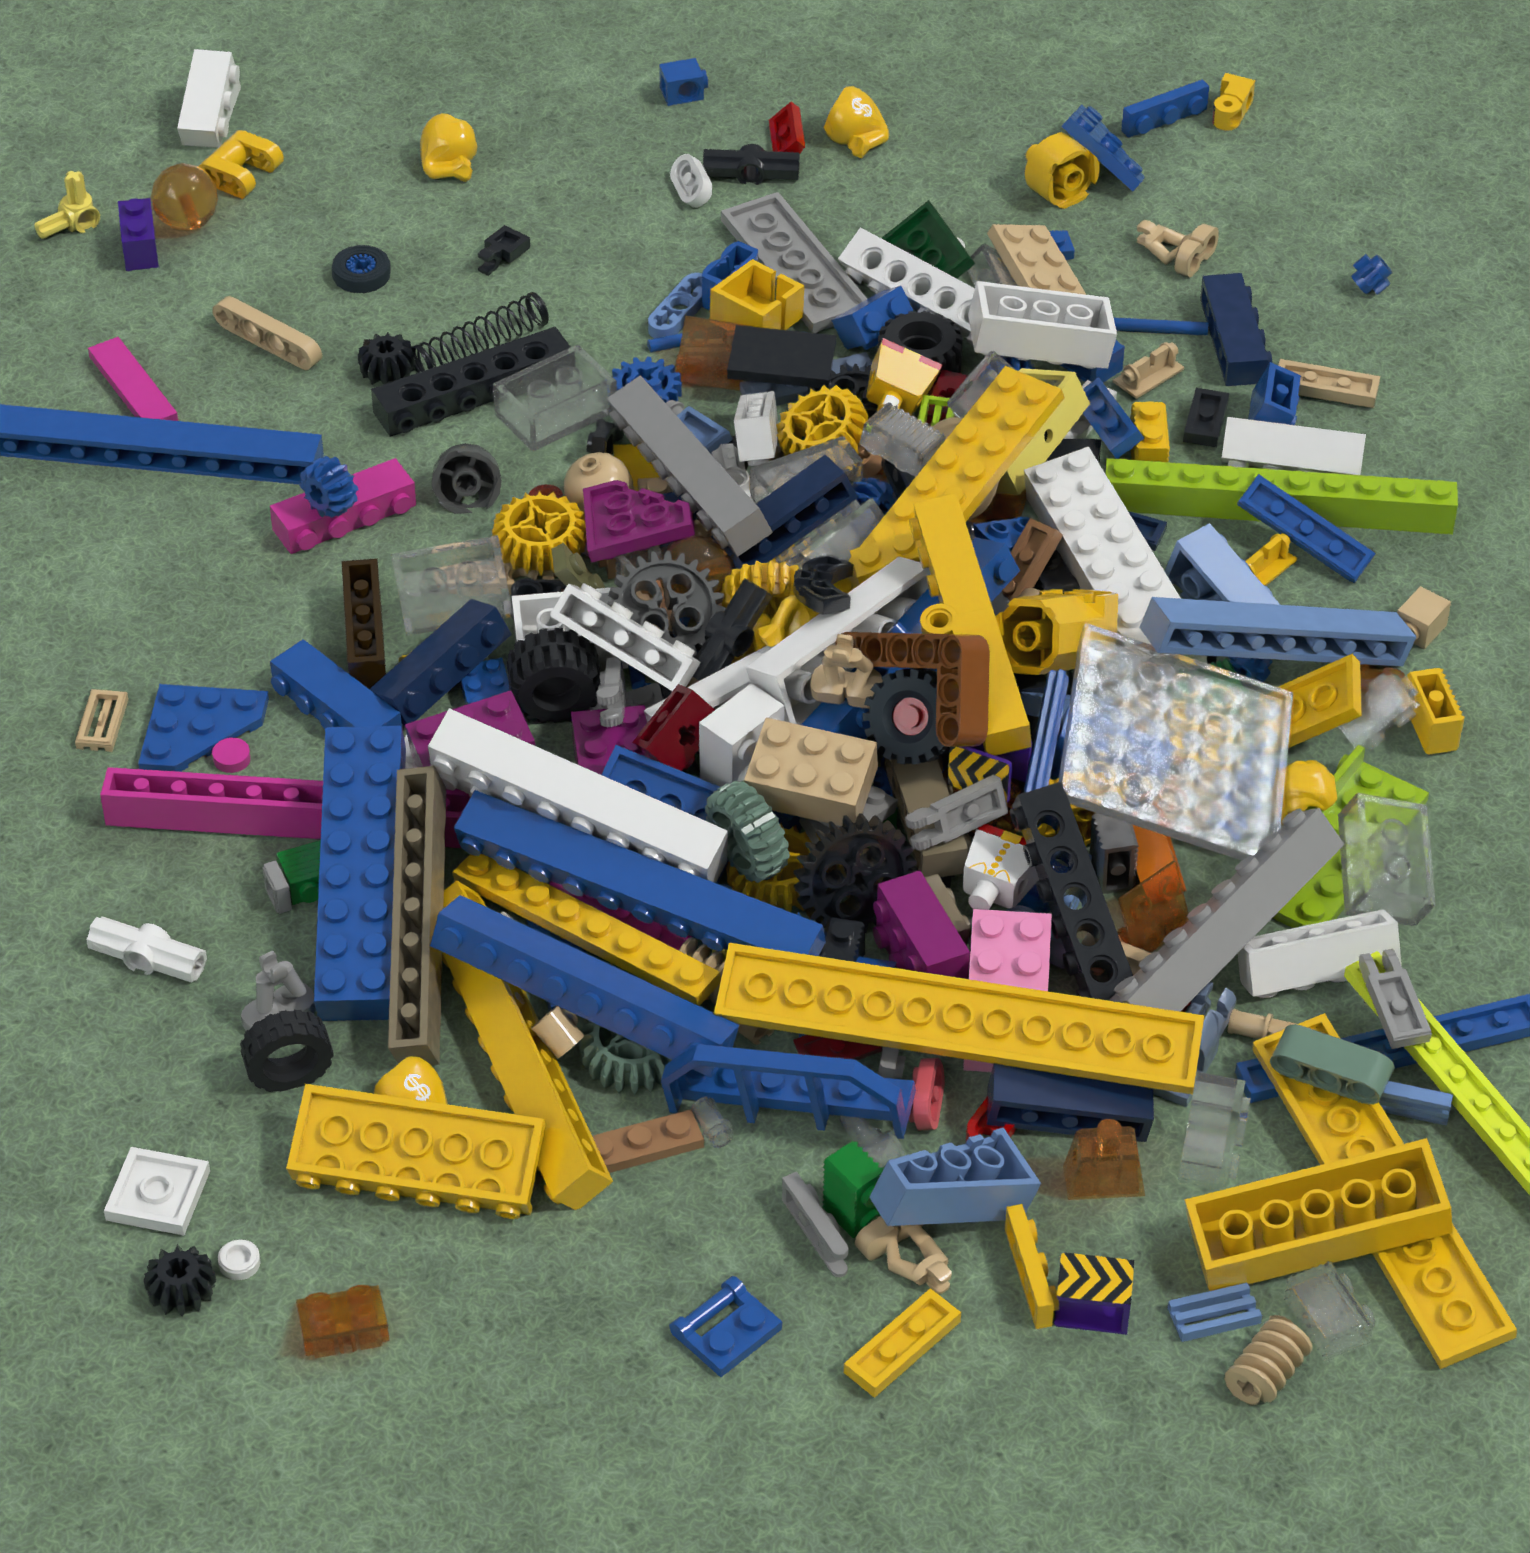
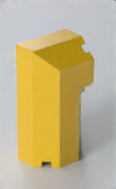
[996,589,1118,675]

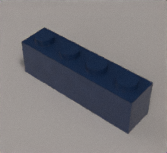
[1200,273,1272,386]
[710,455,858,569]
[370,599,512,725]
[987,1063,1154,1142]

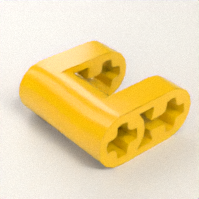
[197,130,284,199]

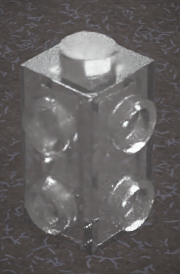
[1338,673,1420,751]

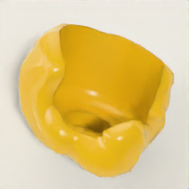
[1269,760,1337,826]

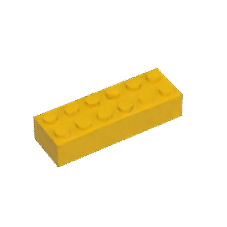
[1185,1138,1453,1291]

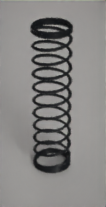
[411,292,549,373]

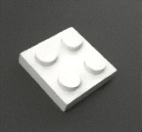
[104,1147,210,1236]

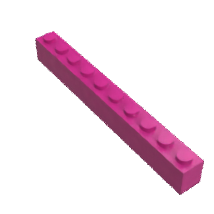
[100,767,471,848]

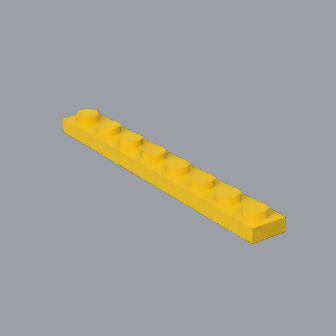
[452,854,721,1006]

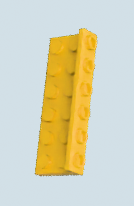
[286,1084,546,1219]

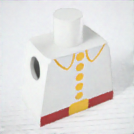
[963,824,1039,910]

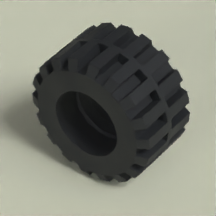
[878,311,963,383]
[507,628,601,723]

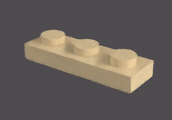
[1278,359,1381,408]

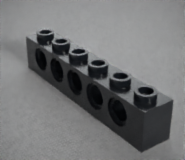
[371,326,574,437]
[1010,781,1133,1001]

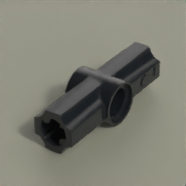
[703,144,800,185]
[692,578,773,681]

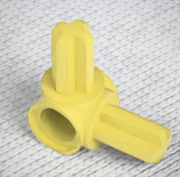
[34,170,100,239]

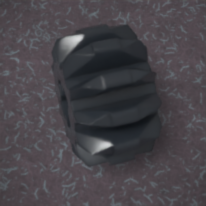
[358,332,416,385]
[144,1243,216,1317]

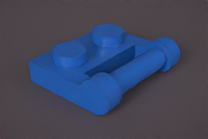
[669,1276,782,1377]

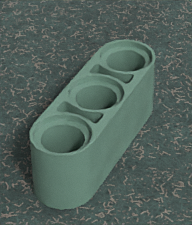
[1270,1024,1395,1104]

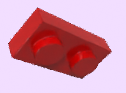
[769,101,805,153]

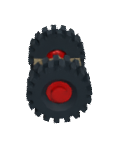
[863,668,950,765]

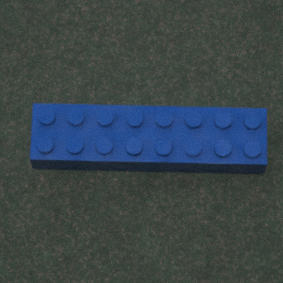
[314,725,406,1021]

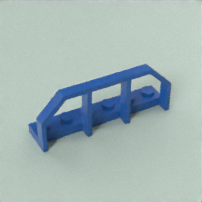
[661,1044,916,1139]

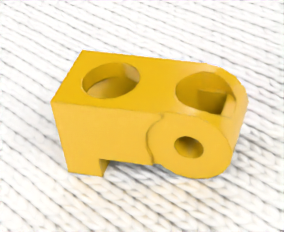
[1212,73,1255,130]

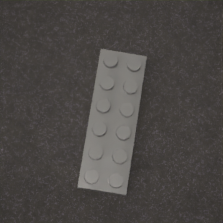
[721,192,867,333]

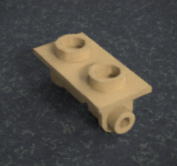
[1113,342,1184,399]

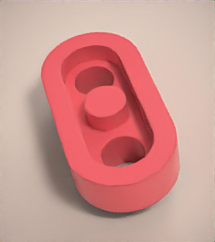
[909,1058,945,1130]

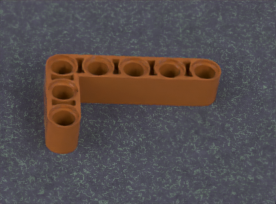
[835,632,990,747]

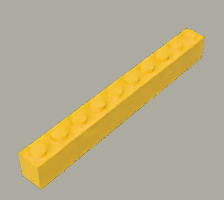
[442,880,613,1210]

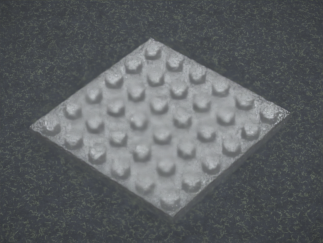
[1058,623,1293,860]

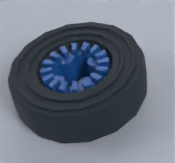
[332,245,391,293]

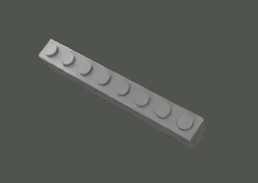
[607,375,773,557]
[1109,808,1344,1012]

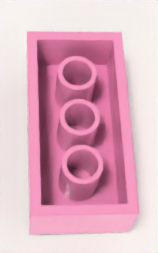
[963,909,1052,1072]

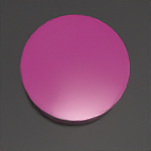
[212,738,251,773]

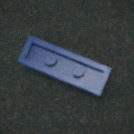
[1121,79,1210,138]
[1083,377,1144,459]

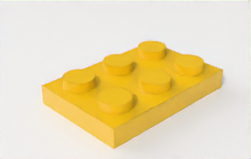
[1258,654,1362,756]

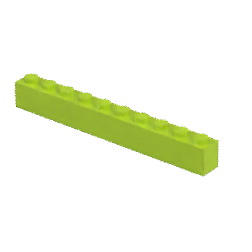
[1105,458,1458,535]

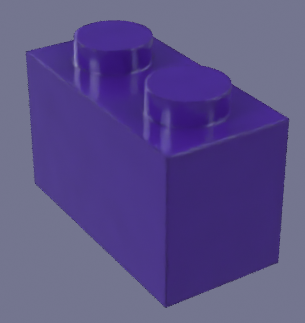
[118,198,159,271]

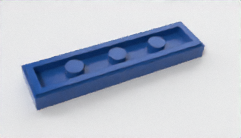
[1237,474,1375,583]

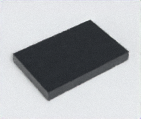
[727,325,836,389]

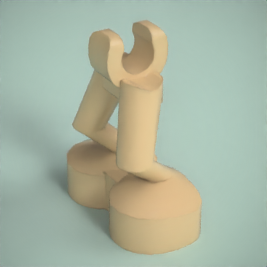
[1137,220,1218,277]
[810,634,883,709]
[855,1216,952,1294]

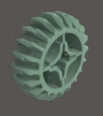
[705,780,790,883]
[579,1020,672,1095]

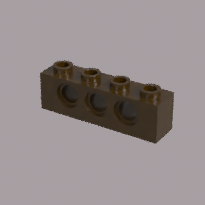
[341,558,386,689]

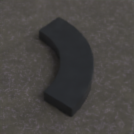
[793,554,854,615]

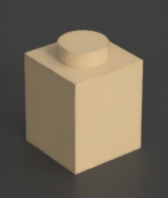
[1397,586,1451,649]

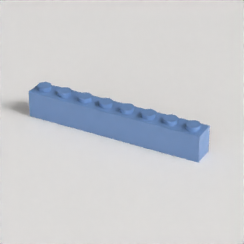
[1139,597,1416,666]

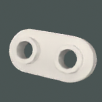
[670,154,712,208]

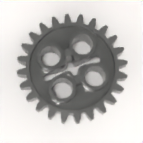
[607,551,726,658]

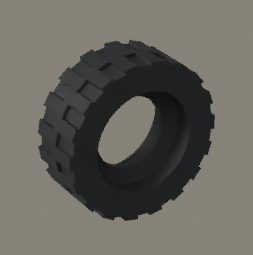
[240,1009,334,1092]

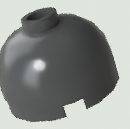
[432,443,502,514]

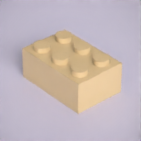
[744,717,878,826]

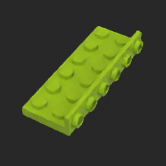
[1273,745,1429,928]

